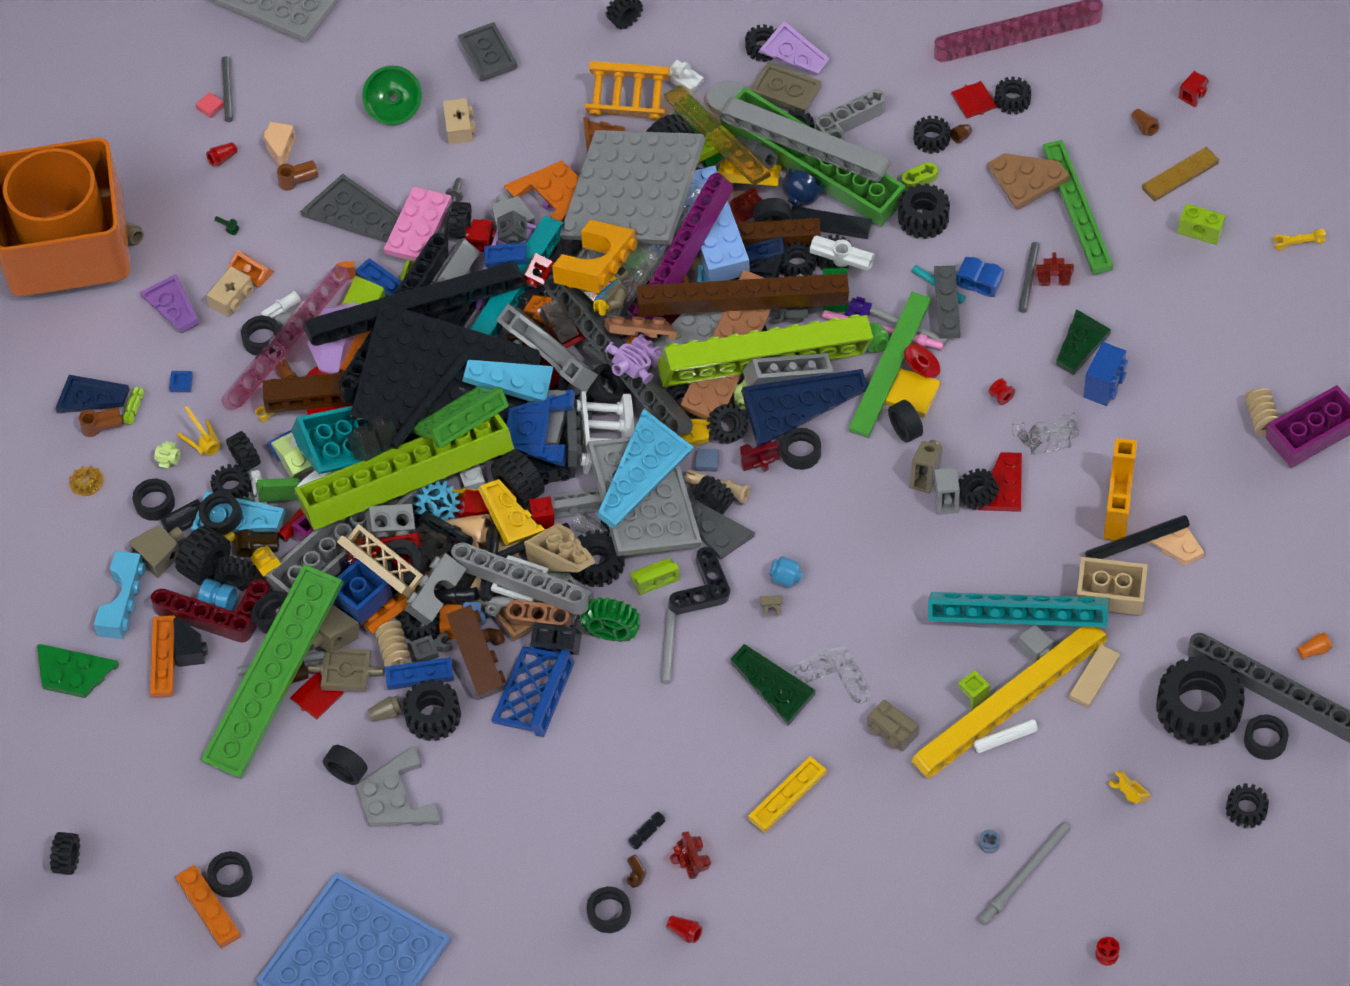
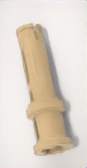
[685,469,750,504]

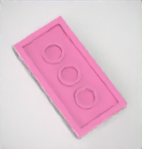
[384,186,452,261]

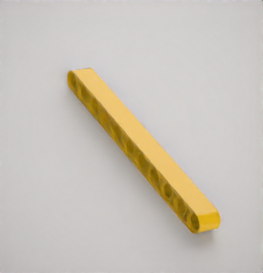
[911,626,1108,779]

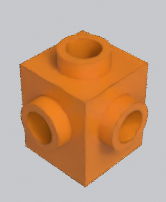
[523,295,561,327]

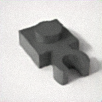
[410,633,452,662]

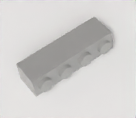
[743,353,833,386]

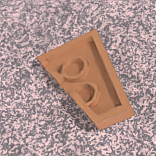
[604,316,677,340]

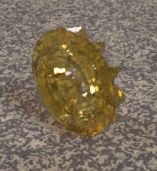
[69,465,103,496]

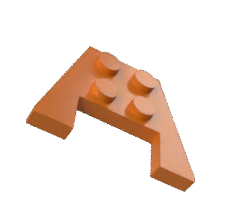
[504,160,579,222]

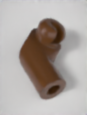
[627,855,646,888]

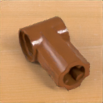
[277,160,318,190]
[79,408,123,437]

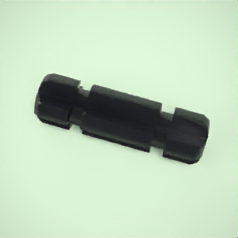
[628,812,665,850]

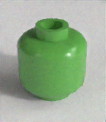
[867,322,890,353]

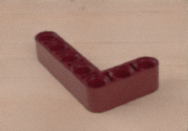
[151,579,270,643]

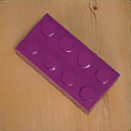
[1265,385,1350,468]

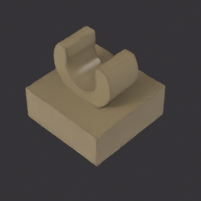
[760,595,783,616]

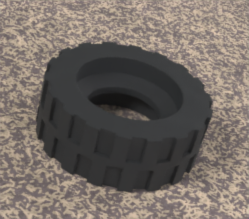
[377,539,428,588]

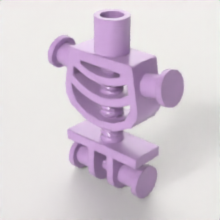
[605,334,662,384]

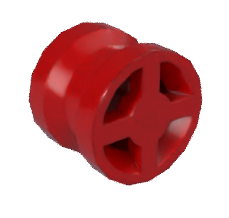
[988,378,1015,405]
[1095,937,1120,966]

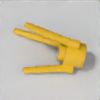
[177,406,221,456]

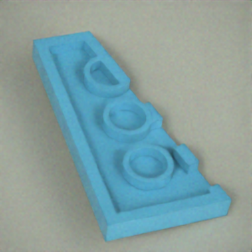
[191,491,286,532]

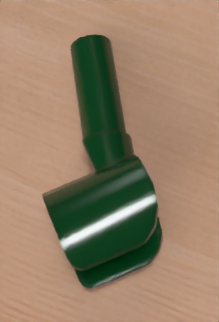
[215,216,239,235]

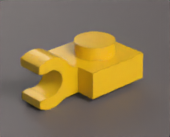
[1108,770,1152,804]

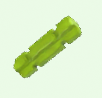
[121,387,144,425]

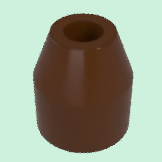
[950,124,972,144]

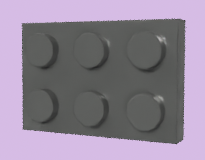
[458,22,518,81]

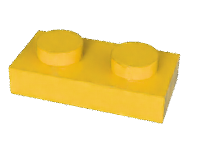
[250,545,281,577]

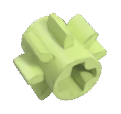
[154,441,180,469]

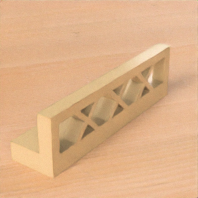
[337,524,424,597]

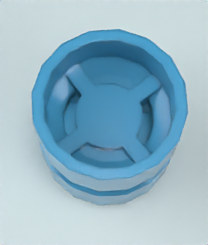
[198,578,238,611]

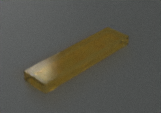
[1142,147,1219,202]

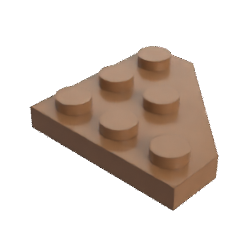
[987,153,1070,211]

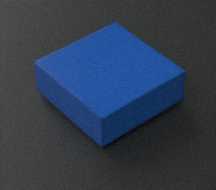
[169,371,193,392]

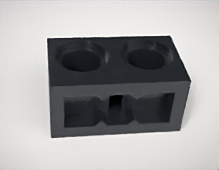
[530,623,582,655]

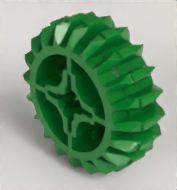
[581,597,640,642]

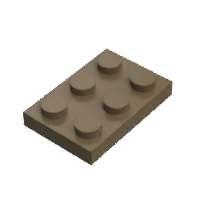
[751,62,822,114]

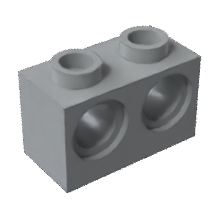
[366,504,415,539]

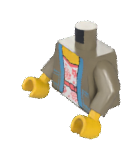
[567,266,630,318]

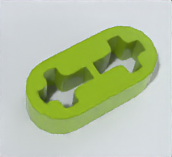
[902,162,938,190]

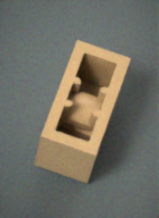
[443,98,476,145]
[206,267,253,317]

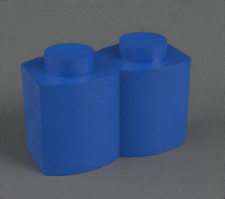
[956,257,1004,297]

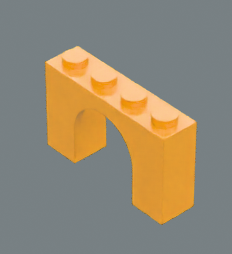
[552,219,638,294]
[1103,438,1137,540]

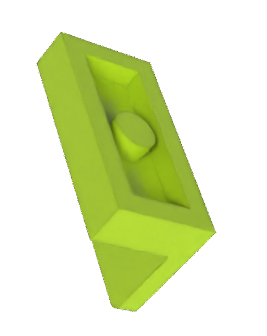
[630,558,680,595]

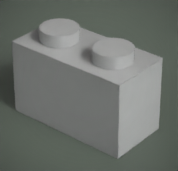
[934,467,960,515]

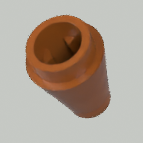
[1131,109,1159,136]

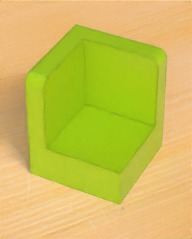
[958,670,990,710]

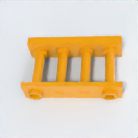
[585,61,671,121]

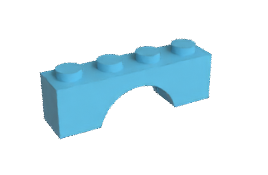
[94,551,146,639]

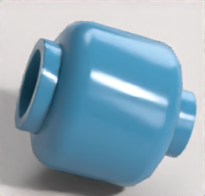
[769,556,803,588]

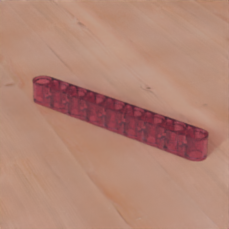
[934,0,1103,62]
[222,265,349,410]

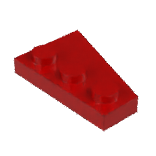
[977,452,1022,512]

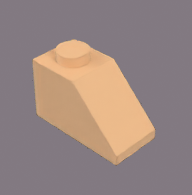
[263,122,296,166]

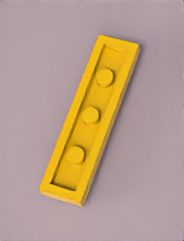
[748,756,827,833]

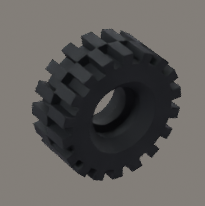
[572,530,625,587]

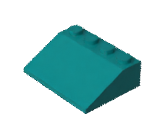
[291,406,393,474]

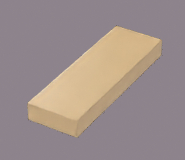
[1069,644,1120,708]

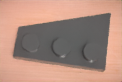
[691,501,755,560]

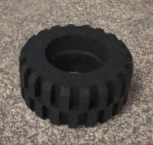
[1156,656,1245,746]

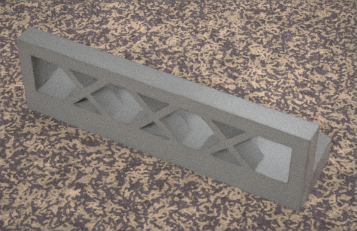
[550,487,602,520]

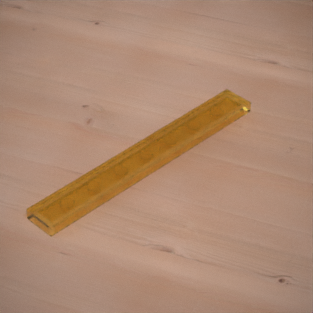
[664,85,771,185]

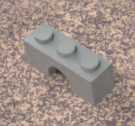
[404,553,467,625]

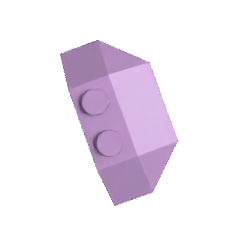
[307,302,359,374]

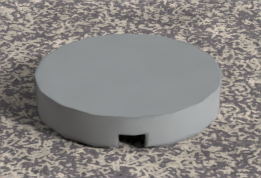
[707,81,744,114]

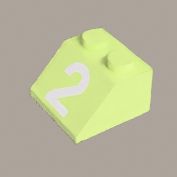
[271,432,314,478]

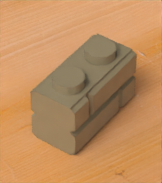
[867,699,919,752]

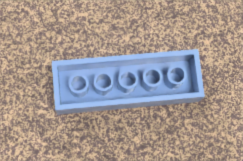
[683,166,750,281]

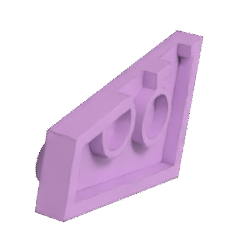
[758,21,830,75]

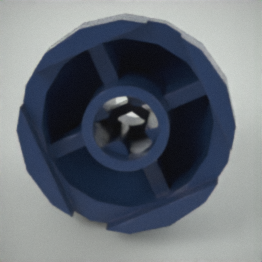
[782,168,824,206]

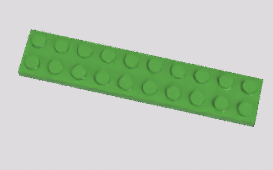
[201,564,344,779]

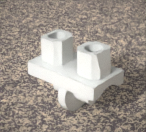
[670,60,704,95]

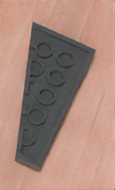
[301,174,400,243]

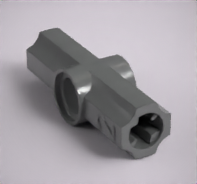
[730,136,778,169]

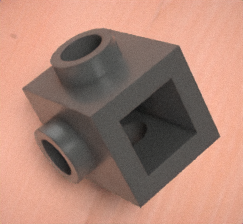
[497,210,527,244]

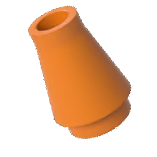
[1297,632,1333,660]

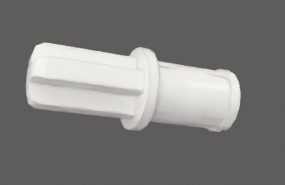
[261,291,301,319]

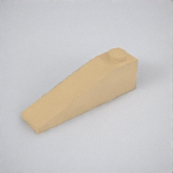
[524,523,595,573]

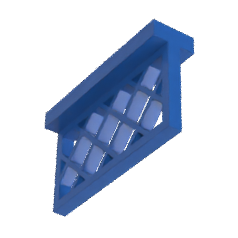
[492,646,574,737]

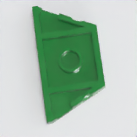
[37,644,119,698]

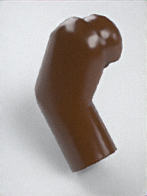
[481,628,505,645]

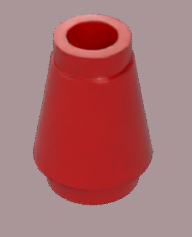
[206,142,237,166]
[666,915,703,943]

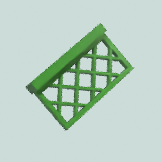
[412,386,509,448]

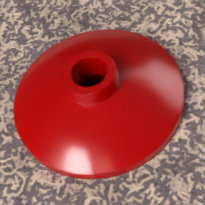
[904,344,940,379]

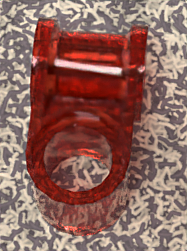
[730,188,763,224]

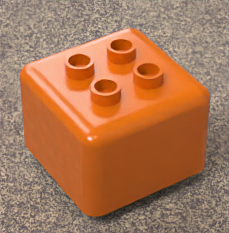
[0,138,131,297]

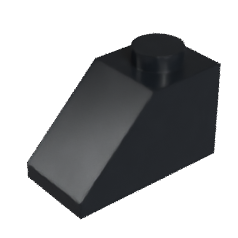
[174,618,208,667]

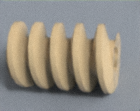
[1244,388,1279,436]
[375,621,412,667]

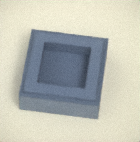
[695,448,719,472]

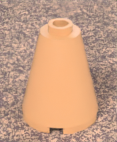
[434,514,494,550]

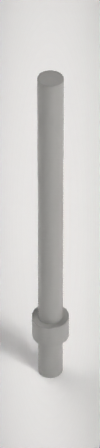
[979,822,1070,925]

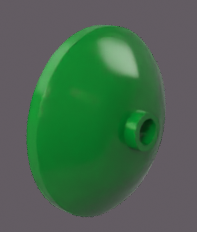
[362,65,422,125]

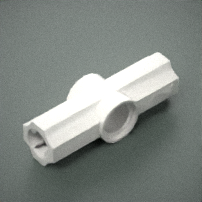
[810,235,874,271]

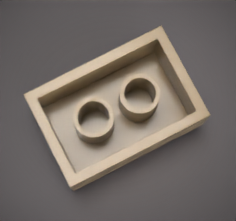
[1077,557,1148,616]

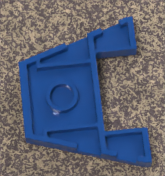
[507,390,575,466]

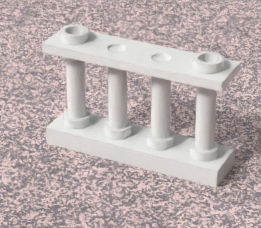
[574,391,635,474]

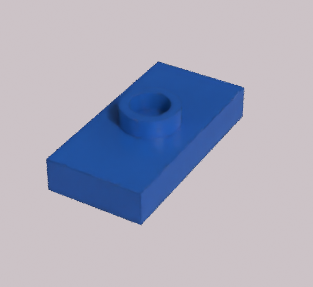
[484,242,527,267]

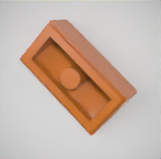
[227,250,274,287]

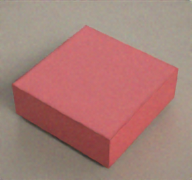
[196,92,224,118]

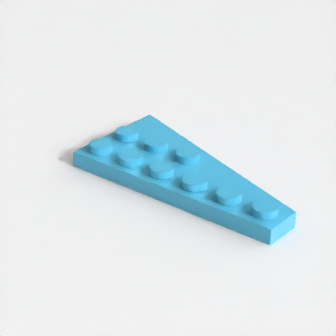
[597,409,694,530]

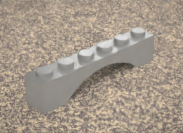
[496,304,598,391]

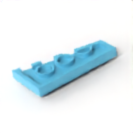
[462,360,553,403]

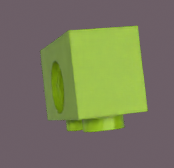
[1178,203,1226,245]

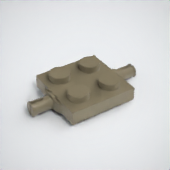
[308,648,384,692]

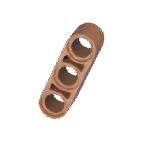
[506,600,571,627]

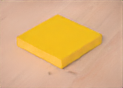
[885,368,941,418]

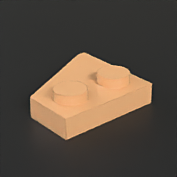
[1147,528,1205,566]

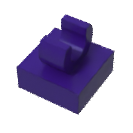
[845,296,872,317]

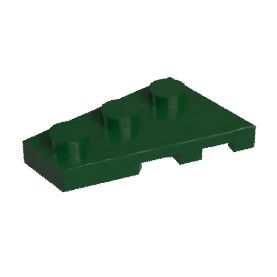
[1056,309,1111,375]

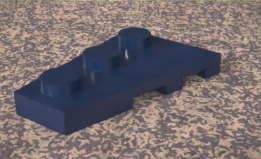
[55,375,130,413]

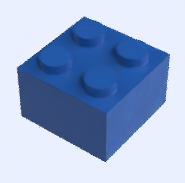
[1083,342,1128,406]
[334,559,393,625]

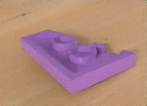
[139,274,200,332]

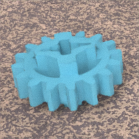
[413,480,460,521]

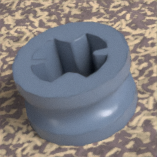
[979,830,1000,853]

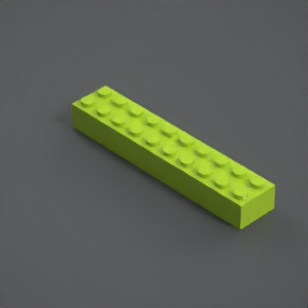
[657,314,873,387]
[294,413,514,530]

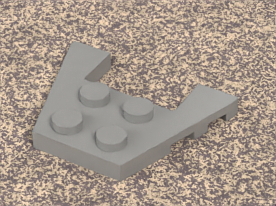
[356,746,441,827]

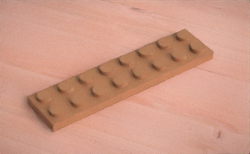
[680,270,772,420]

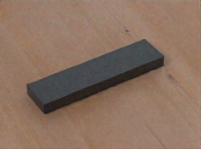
[791,206,872,239]

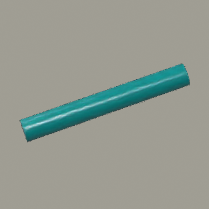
[912,265,966,304]

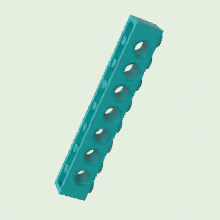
[928,592,1109,627]

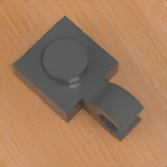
[772,307,808,323]

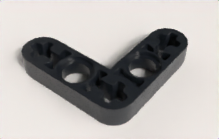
[668,547,730,614]

